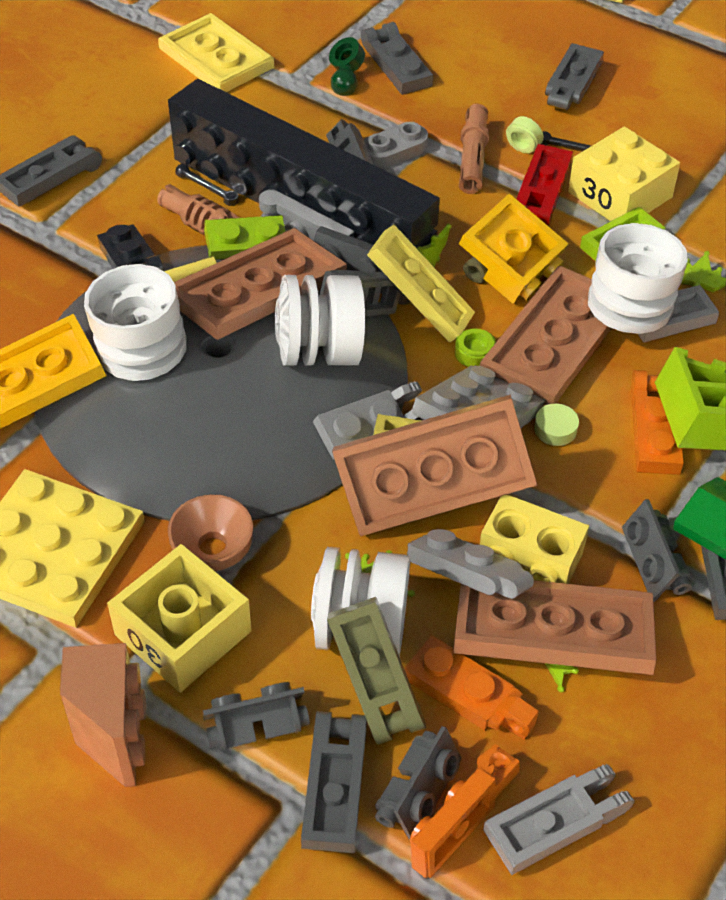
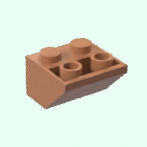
[60,643,146,787]

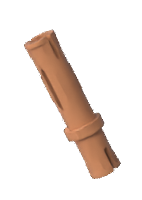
[459,104,489,194]

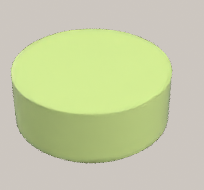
[506,116,544,154]
[534,404,579,446]

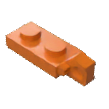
[404,635,539,740]
[410,744,520,879]

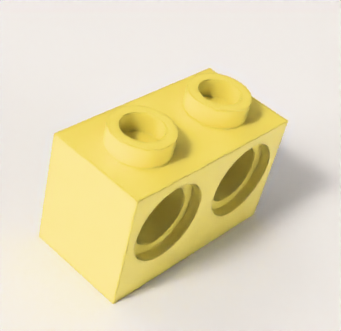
[480,494,589,584]

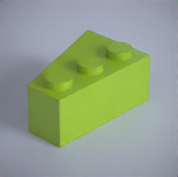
[655,347,726,451]

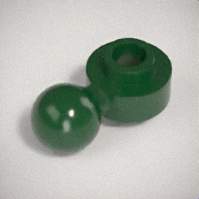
[329,37,365,96]

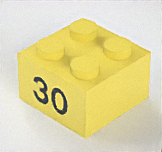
[568,126,680,221]
[107,544,252,693]

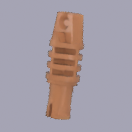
[157,184,239,236]

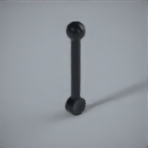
[541,131,591,151]
[175,164,238,206]

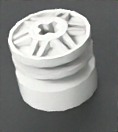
[588,223,688,334]
[84,264,187,381]
[275,275,365,366]
[311,546,410,657]

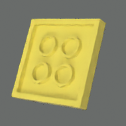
[0,469,145,628]

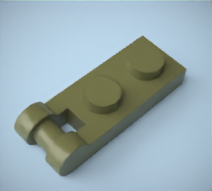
[327,597,426,745]

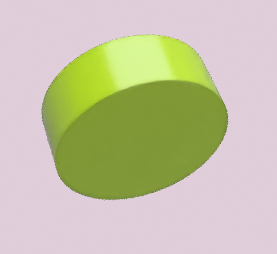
[455,329,496,367]

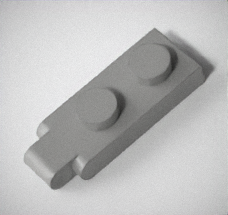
[407,529,534,599]

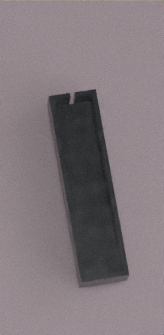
[168,78,440,248]

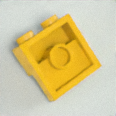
[459,193,569,304]

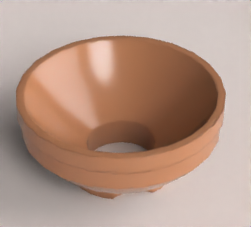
[168,494,253,571]

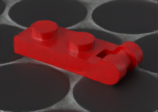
[516,144,573,227]

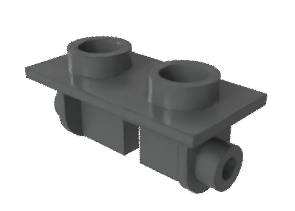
[622,499,693,602]
[203,682,310,751]
[375,726,462,840]

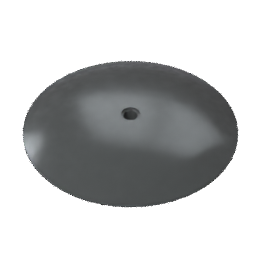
[34,245,408,521]

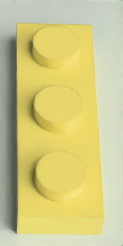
[367,225,475,343]

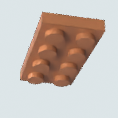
[174,228,347,340]
[480,266,612,405]
[332,394,537,536]
[454,580,656,675]

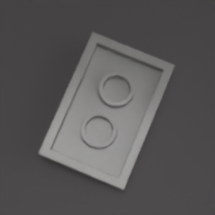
[411,366,545,428]

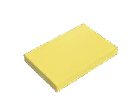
[158,13,274,92]

